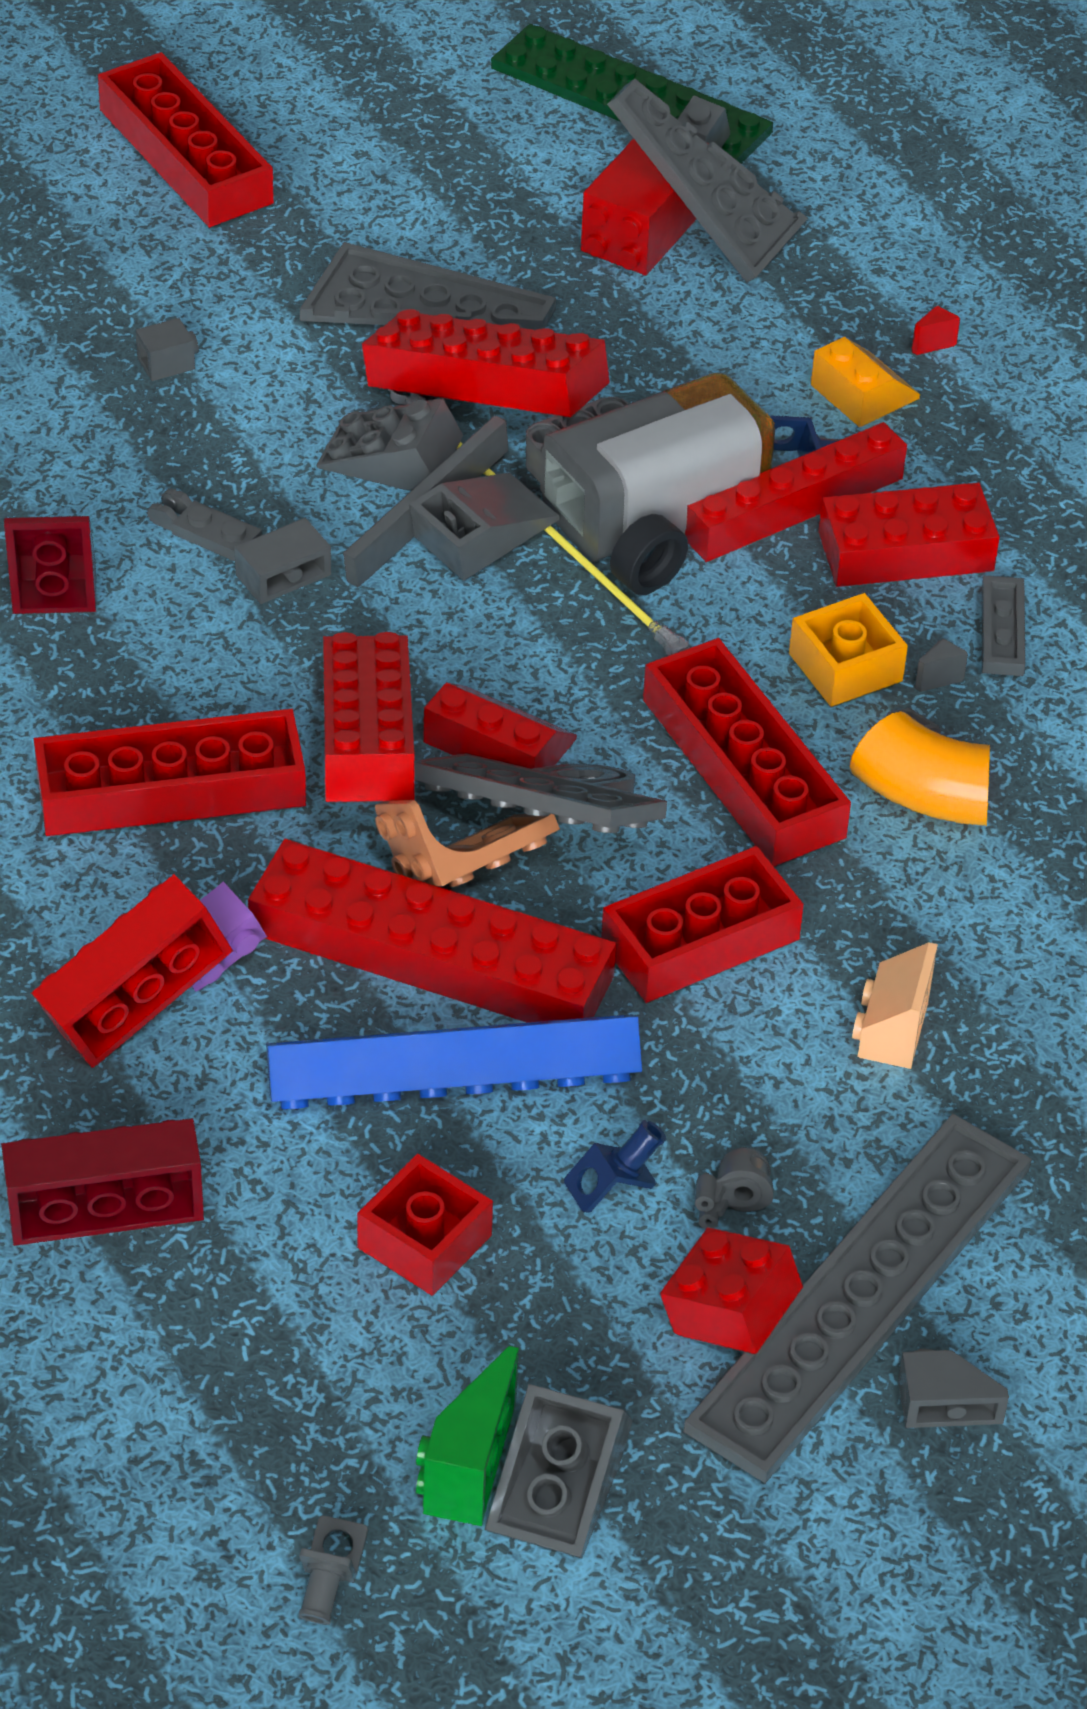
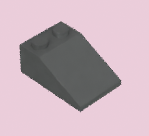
[485,1384,633,1558]

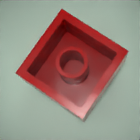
[357,1153,493,1296]
[660,1227,803,1354]

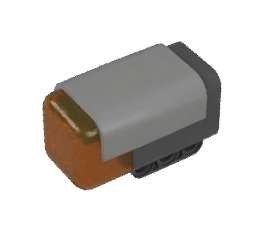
[525,372,775,562]

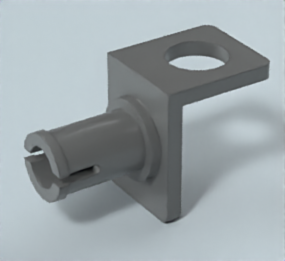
[298,1516,368,1625]

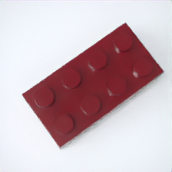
[1,1118,204,1246]

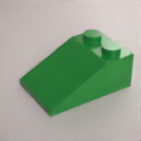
[416,1346,519,1526]

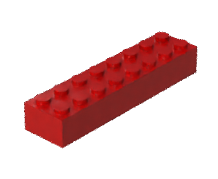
[248,838,616,1023]

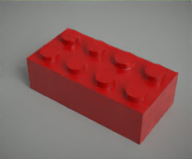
[818,482,1000,587]
[601,846,804,1003]
[31,874,233,1068]

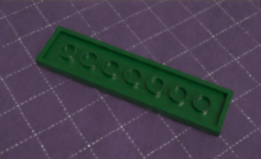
[491,24,774,164]

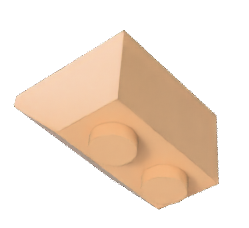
[852,942,938,1069]

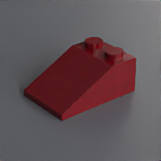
[4,516,97,614]

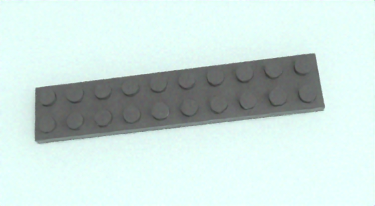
[684,1114,1032,1484]

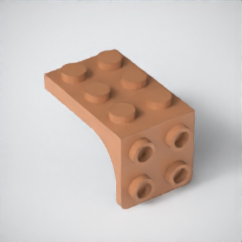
[375,800,560,887]

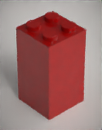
[581,138,709,276]

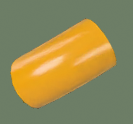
[849,711,990,826]

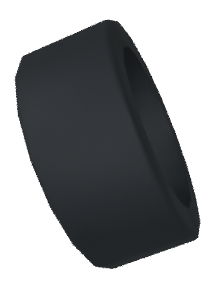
[610,514,688,596]

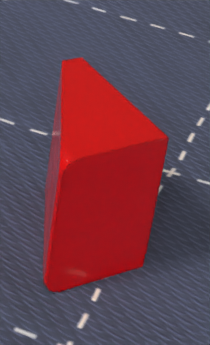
[912,306,960,355]

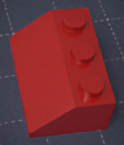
[423,682,577,769]

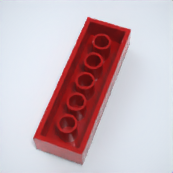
[98,52,274,228]
[362,309,610,417]
[323,632,415,802]
[643,638,851,866]
[34,708,306,836]

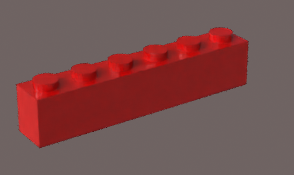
[685,422,907,562]

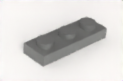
[982,575,1025,676]

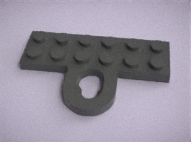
[414,753,667,833]

